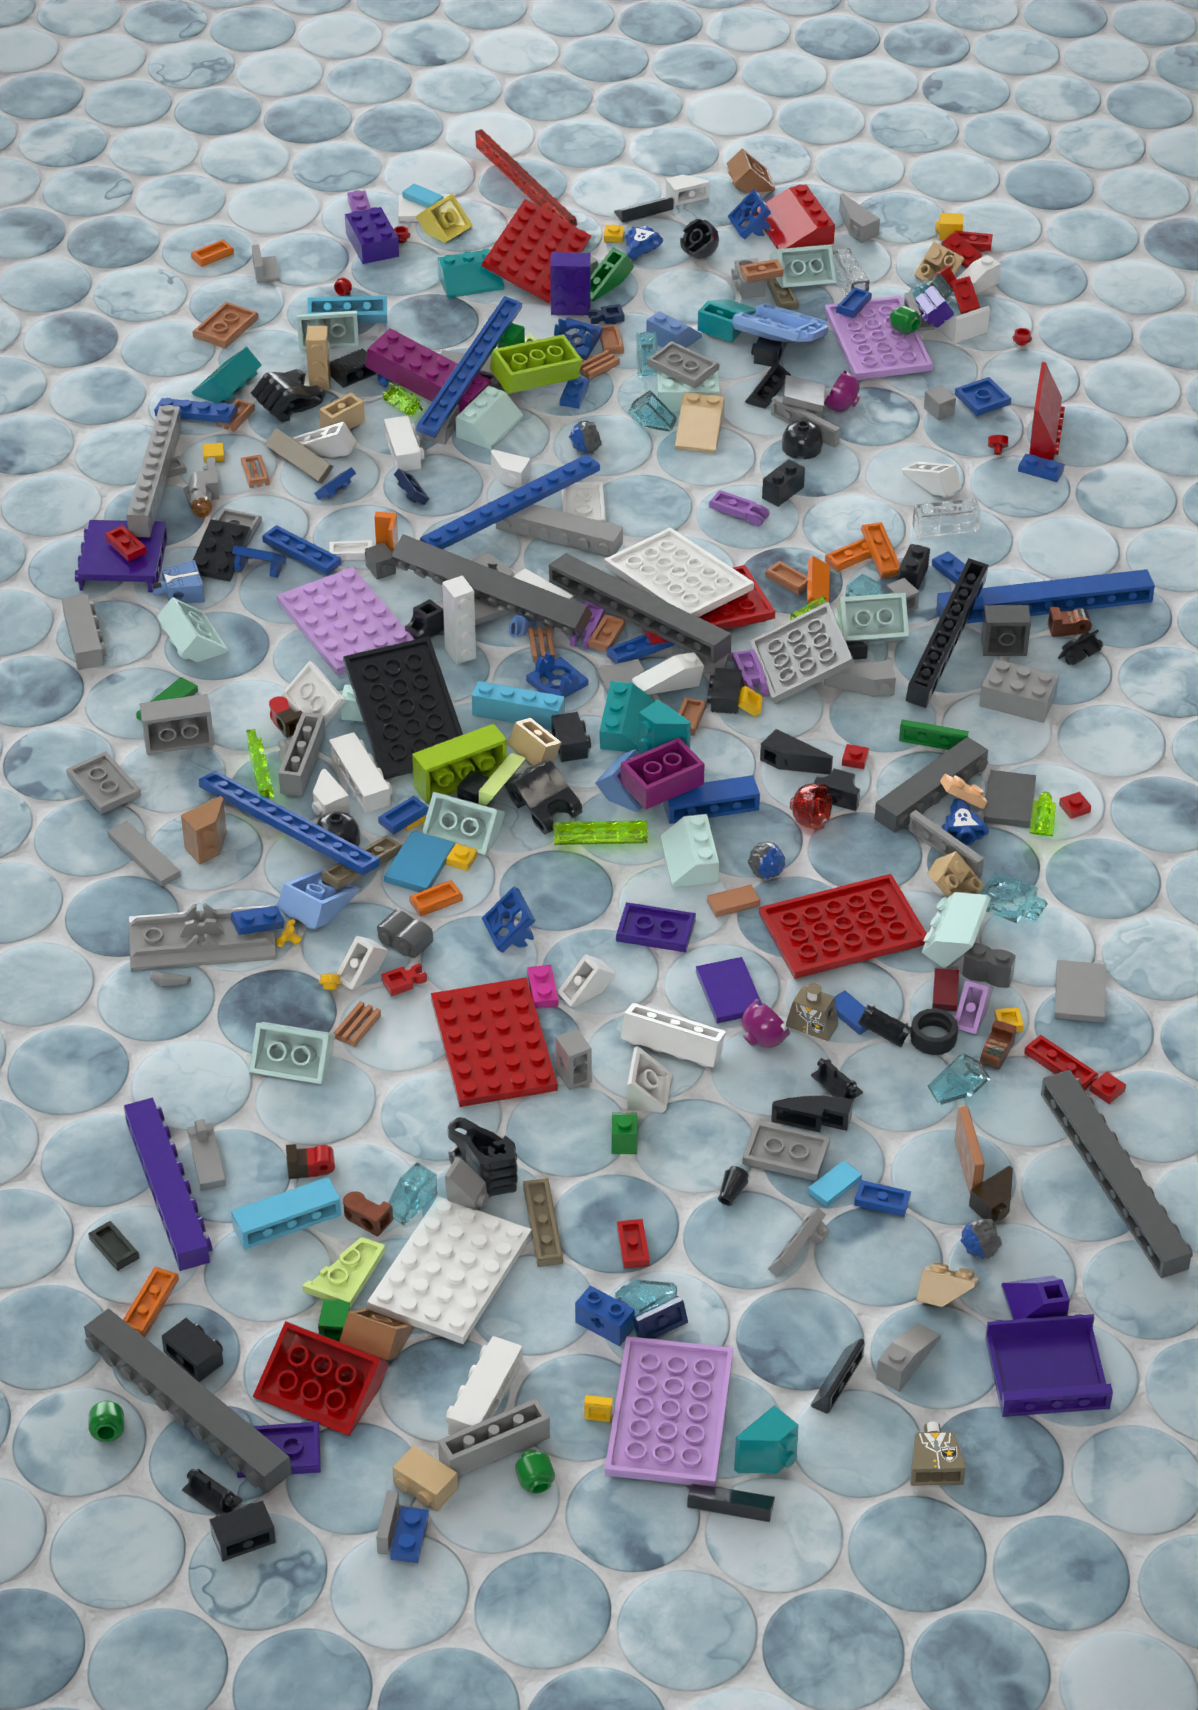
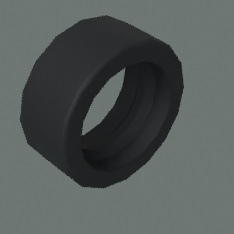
[910,1008,958,1055]

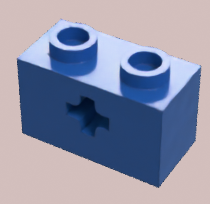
[575,1285,635,1346]

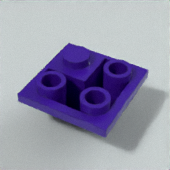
[1001,1275,1070,1320]

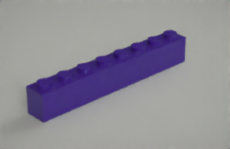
[124,1097,213,1271]

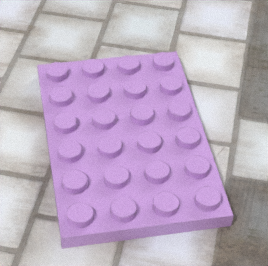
[824,296,933,380]
[276,567,415,676]
[605,1336,734,1487]

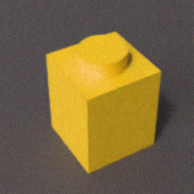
[935,213,963,240]

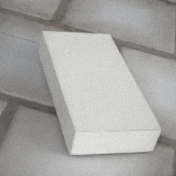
[329,540,372,561]

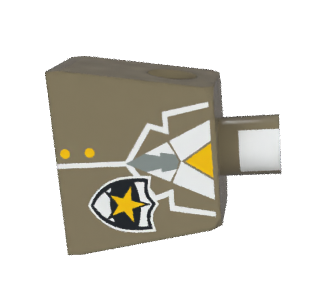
[786,983,838,1041]
[910,1422,966,1486]

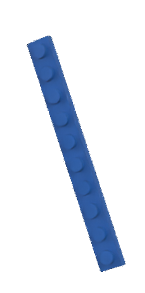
[416,296,522,438]
[420,454,600,549]
[199,771,380,875]

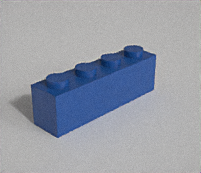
[663,775,760,824]

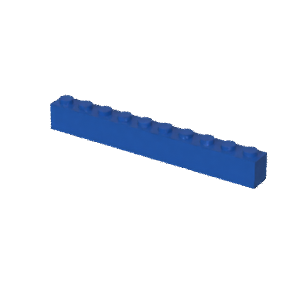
[936,569,1155,624]

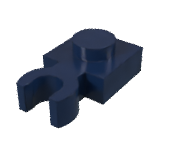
[588,304,625,324]

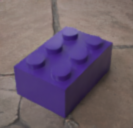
[345,207,399,264]
[550,252,591,316]

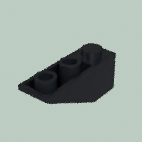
[760,729,833,775]

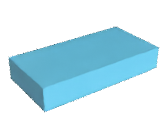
[402,183,444,208]
[808,1160,862,1208]

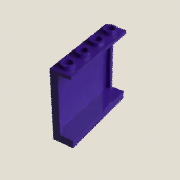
[75,520,167,592]
[985,1314,1113,1417]

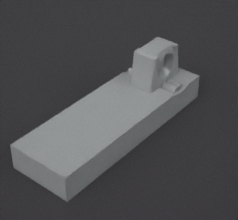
[187,1119,226,1191]
[768,1208,830,1276]

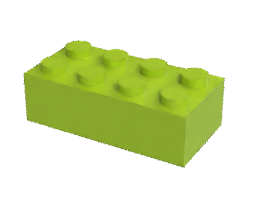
[489,334,582,394]
[412,723,507,804]

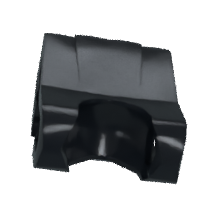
[251,369,325,422]
[504,760,583,835]
[447,1117,518,1197]

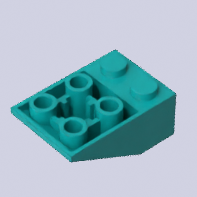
[697,298,756,342]

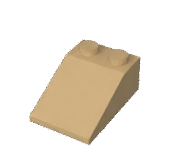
[675,393,725,453]

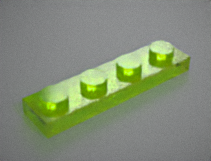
[246,729,274,799]
[554,820,648,845]

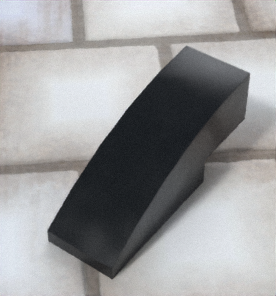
[771,1096,853,1133]

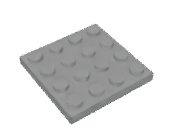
[750,602,855,704]

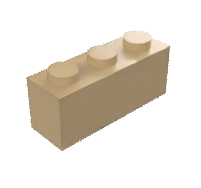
[306,326,331,390]

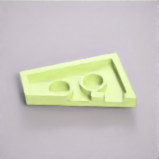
[302,1237,386,1309]

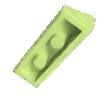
[479,753,525,806]

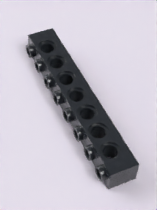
[905,558,989,708]

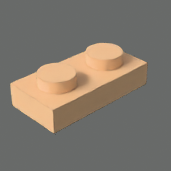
[940,774,988,809]

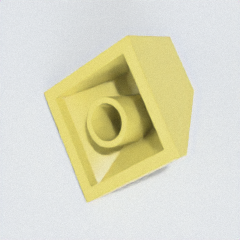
[415,193,473,243]

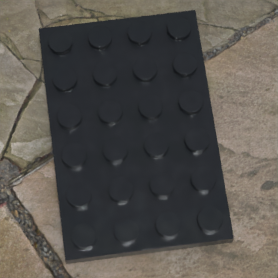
[343,636,463,779]

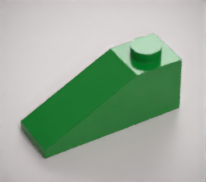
[591,247,634,302]

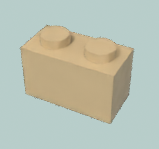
[319,393,365,430]
[507,718,562,767]
[393,1445,458,1511]

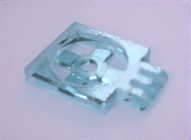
[979,871,1048,923]

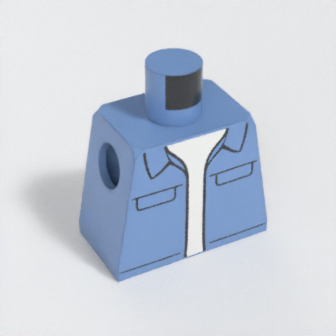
[152,560,205,604]

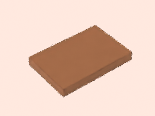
[192,302,259,349]
[955,1106,985,1194]

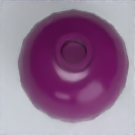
[824,370,861,412]
[741,999,790,1048]

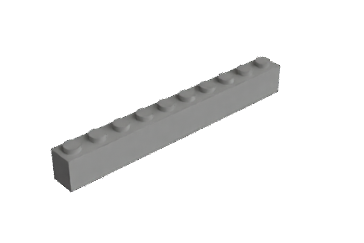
[127,405,182,537]

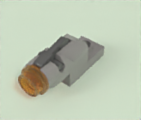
[184,457,220,517]

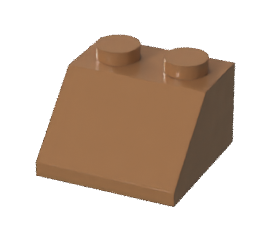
[726,148,775,194]
[181,796,227,865]
[340,1308,414,1362]

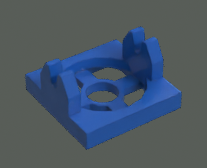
[728,189,772,239]
[554,318,603,360]
[232,545,287,578]
[526,652,589,698]
[482,886,535,953]

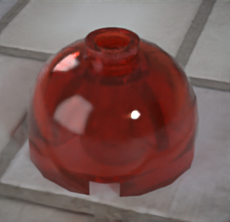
[790,783,832,830]

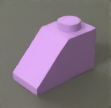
[955,980,994,1034]

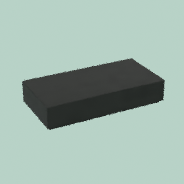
[88,1221,140,1271]

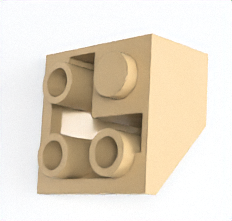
[914,242,964,289]
[927,851,985,898]
[916,1262,980,1307]

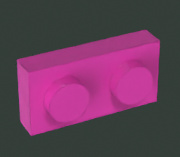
[527,965,558,1009]

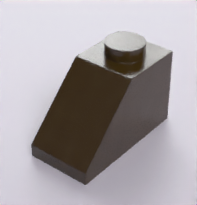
[969,1165,1013,1222]

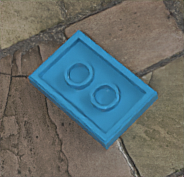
[384,830,455,892]

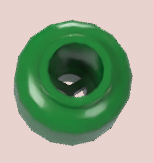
[890,305,920,335]
[88,1401,124,1442]
[515,1450,555,1494]

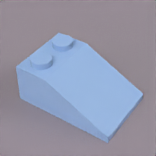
[277,868,360,929]

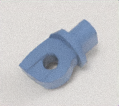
[509,614,536,637]

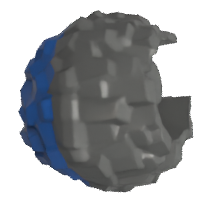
[569,420,602,453]
[748,841,785,879]
[960,1219,1002,1259]

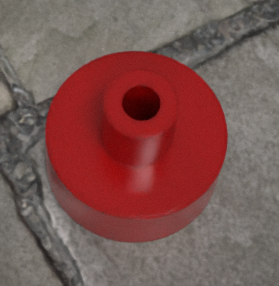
[988,435,1009,455]

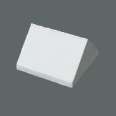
[939,306,990,343]
[627,1046,672,1113]

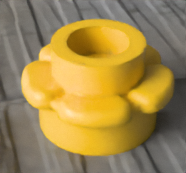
[318,974,342,990]

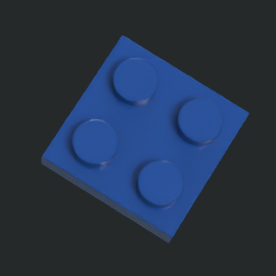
[955,377,1011,416]

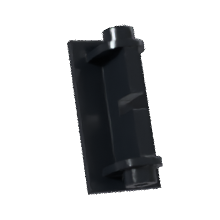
[1058,630,1103,665]
[858,1004,912,1047]
[811,1058,863,1100]
[182,1469,242,1515]

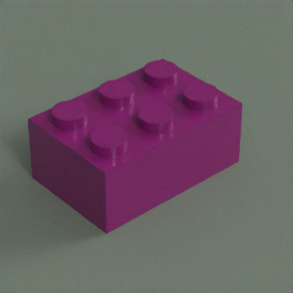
[621,738,705,810]

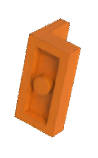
[374,511,398,553]

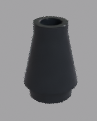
[718,1166,749,1206]

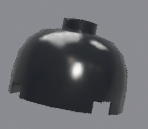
[680,219,719,259]
[782,420,823,459]
[316,811,360,846]

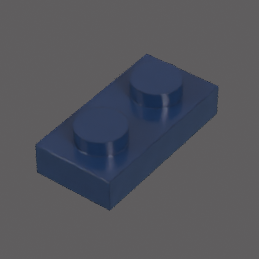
[394,468,429,505]
[632,1296,688,1339]

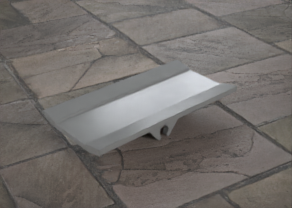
[129,903,276,971]

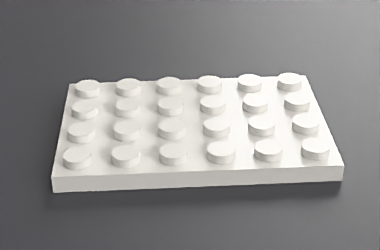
[604,528,754,617]
[367,1196,532,1344]

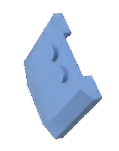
[732,303,828,342]

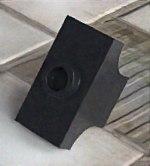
[405,599,444,639]
[813,768,860,811]

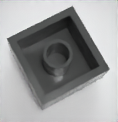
[981,605,1031,656]

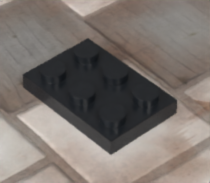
[193,519,251,582]

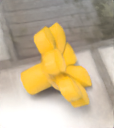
[275,919,302,948]

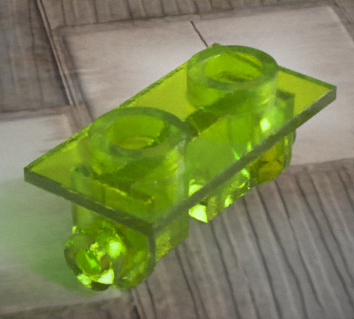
[383,382,423,415]
[1030,792,1056,836]

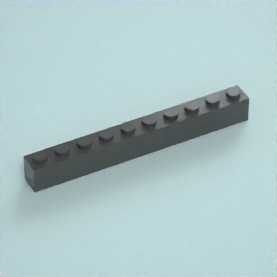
[391,534,592,637]
[549,553,731,663]
[1041,1070,1193,1278]
[84,1308,292,1493]

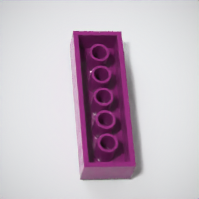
[365,328,491,413]

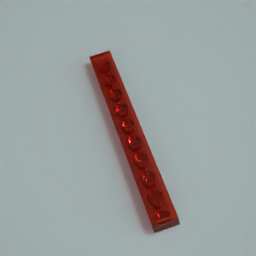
[475,129,577,227]

